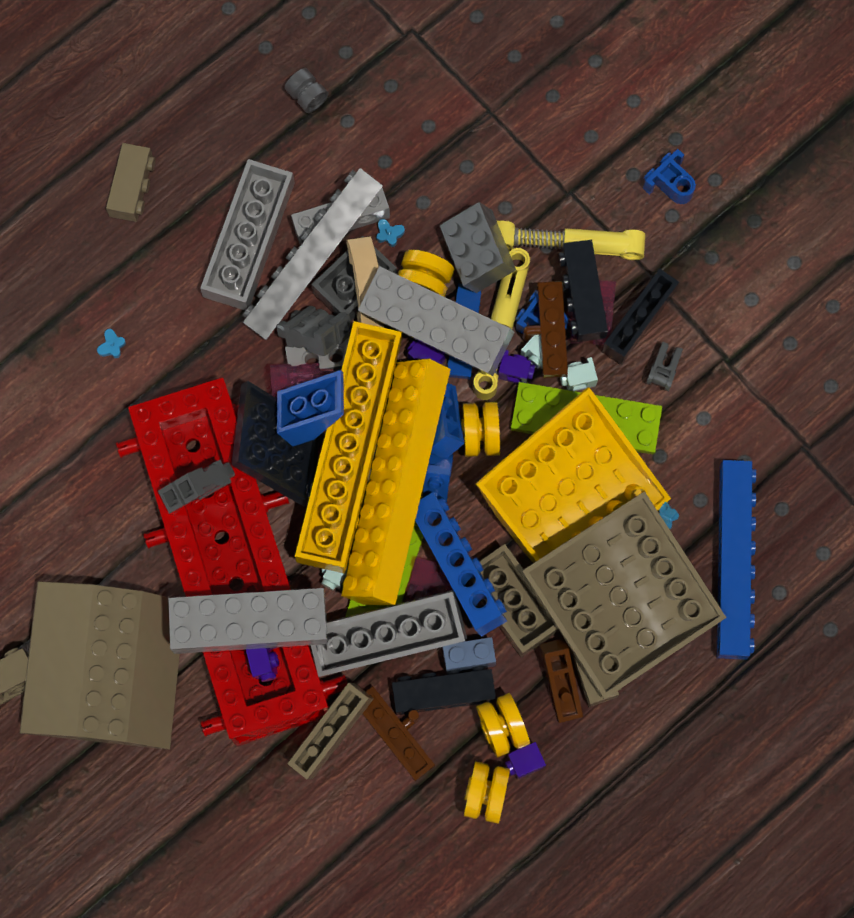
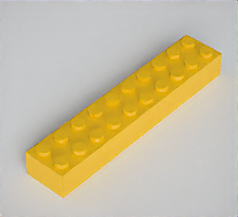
[295,321,402,574]
[341,359,451,605]

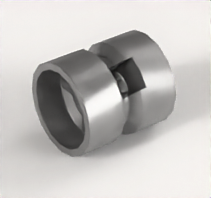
[285,68,329,113]

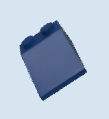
[277,370,344,446]

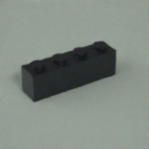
[559,239,608,342]
[602,269,679,365]
[392,666,496,716]

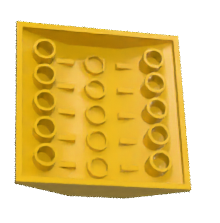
[476,387,671,563]

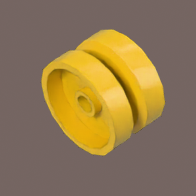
[397,250,454,297]
[461,402,500,457]
[476,693,530,758]
[464,761,510,824]

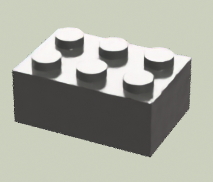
[440,202,516,293]
[311,236,397,322]

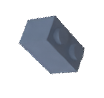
[442,637,496,672]

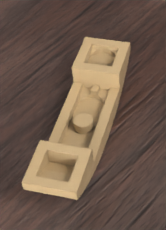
[346,237,384,328]

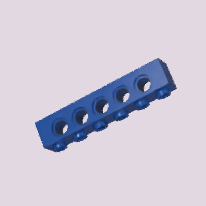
[415,492,507,637]

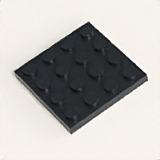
[232,381,320,508]

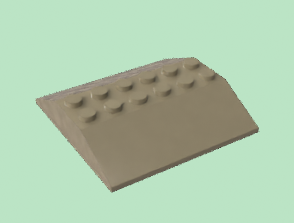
[521,491,727,699]
[19,582,180,750]

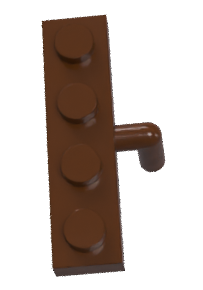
[522,281,568,378]
[363,686,435,782]

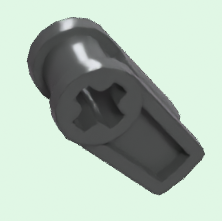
[646,342,683,392]

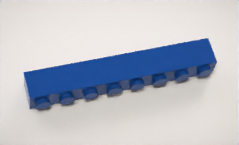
[717,460,756,660]

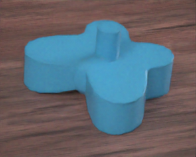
[377,219,405,247]
[97,329,126,358]
[659,502,679,529]

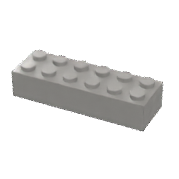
[200,159,295,311]
[358,266,515,376]
[168,588,328,654]
[311,590,467,677]

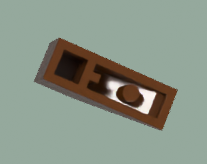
[539,639,583,723]

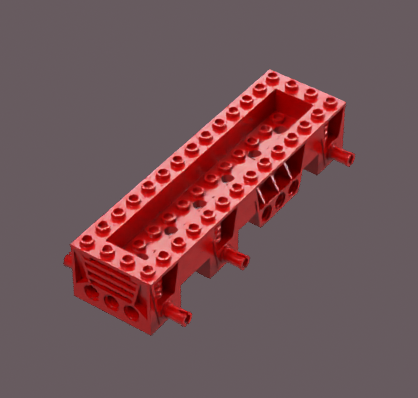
[116,378,347,747]

